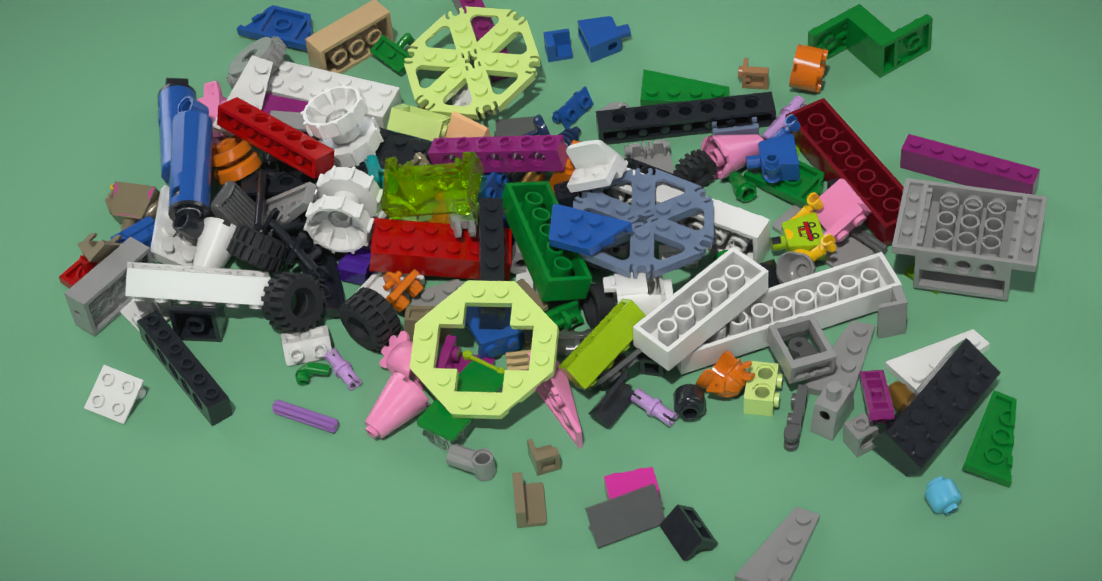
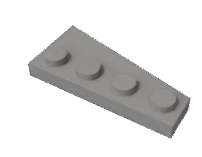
[260,182,317,236]
[806,320,875,396]
[735,507,820,581]

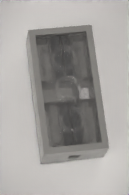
[64,237,154,336]

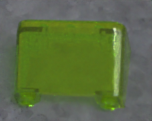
[381,152,484,220]

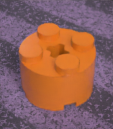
[789,44,828,93]

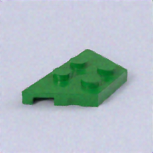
[744,160,825,208]

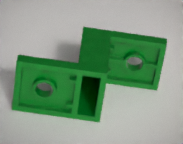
[808,4,933,78]

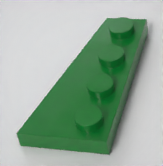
[640,69,730,106]
[962,390,1017,488]

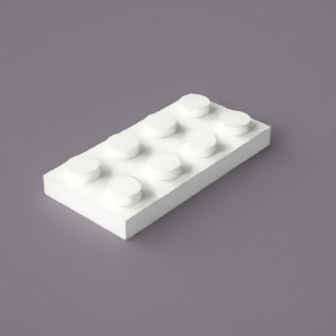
[150,185,198,266]

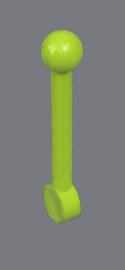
[462,350,505,374]

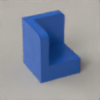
[543,29,573,62]

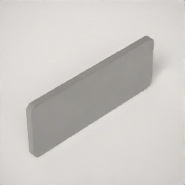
[772,205,873,268]

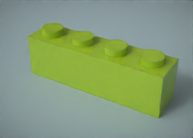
[558,299,646,389]

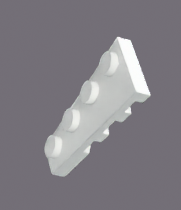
[213,55,273,137]
[885,329,990,392]

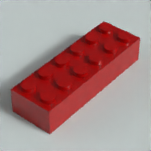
[369,218,512,281]

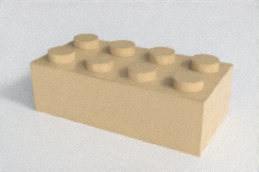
[305,0,394,74]

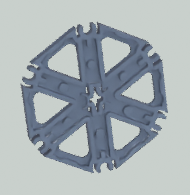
[573,168,714,279]

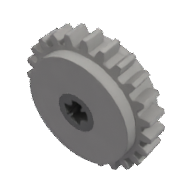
[226,36,287,88]

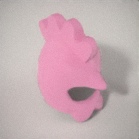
[379,331,424,390]

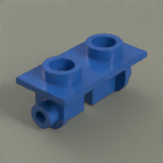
[552,86,594,129]

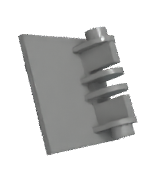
[624,139,674,173]

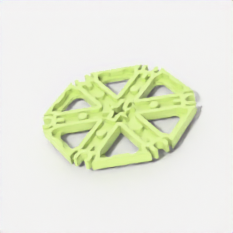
[404,6,541,120]

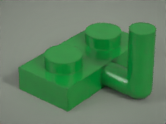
[370,33,416,76]

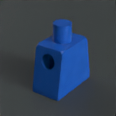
[577,16,631,63]

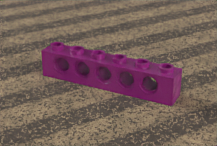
[428,135,569,174]

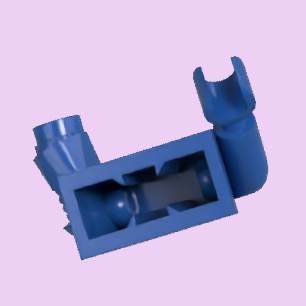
[746,114,800,183]

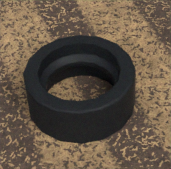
[582,282,615,329]

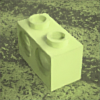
[744,361,783,417]

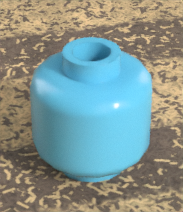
[924,476,962,516]

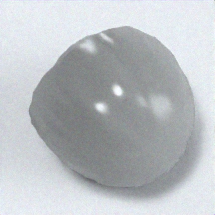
[776,251,816,284]

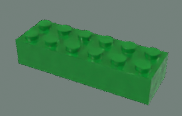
[501,181,592,301]

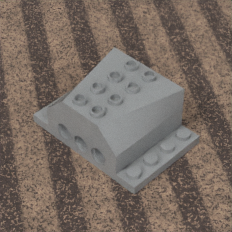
[892,178,1047,301]

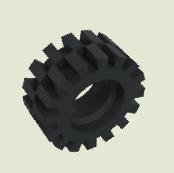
[673,149,718,189]

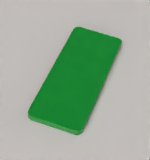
[417,361,504,441]

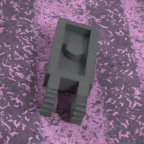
[784,384,808,452]

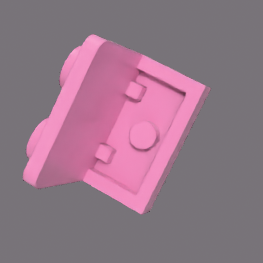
[813,179,871,242]

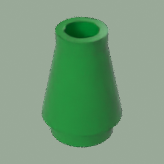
[729,172,757,202]

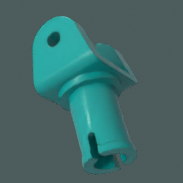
[364,155,394,195]

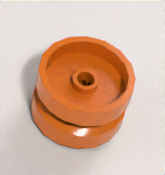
[212,135,262,185]

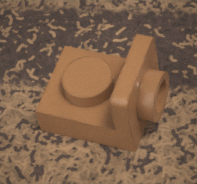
[738,58,769,90]

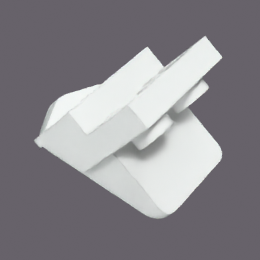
[566,140,628,193]

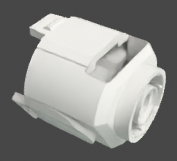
[603,271,673,316]

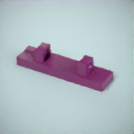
[859,370,895,424]

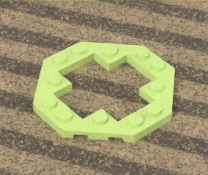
[410,280,559,419]

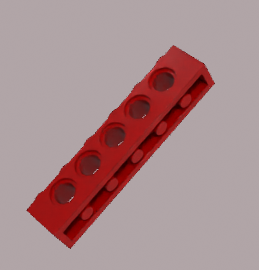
[217,97,335,179]

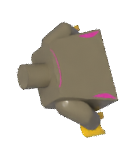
[105,181,160,232]

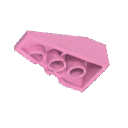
[528,352,583,448]

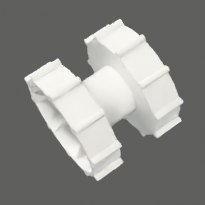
[300,83,384,168]
[304,165,384,254]

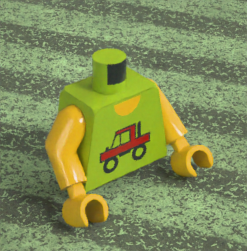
[770,192,837,262]

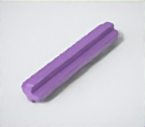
[272,400,339,433]

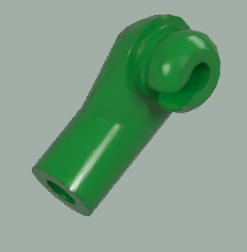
[295,361,330,385]

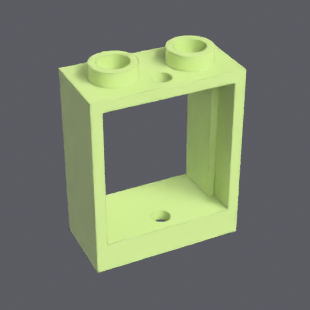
[387,103,451,141]

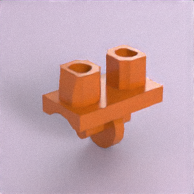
[383,269,424,312]

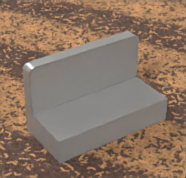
[877,285,908,339]

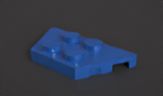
[237,5,312,51]
[549,203,633,256]

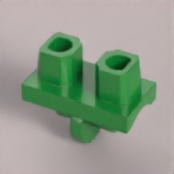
[544,299,584,332]

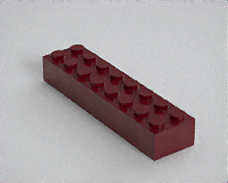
[786,98,904,245]

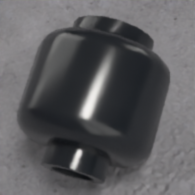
[673,384,705,420]

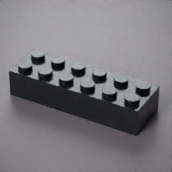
[872,338,1001,477]

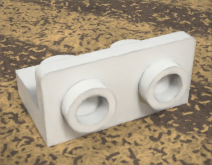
[281,325,333,366]

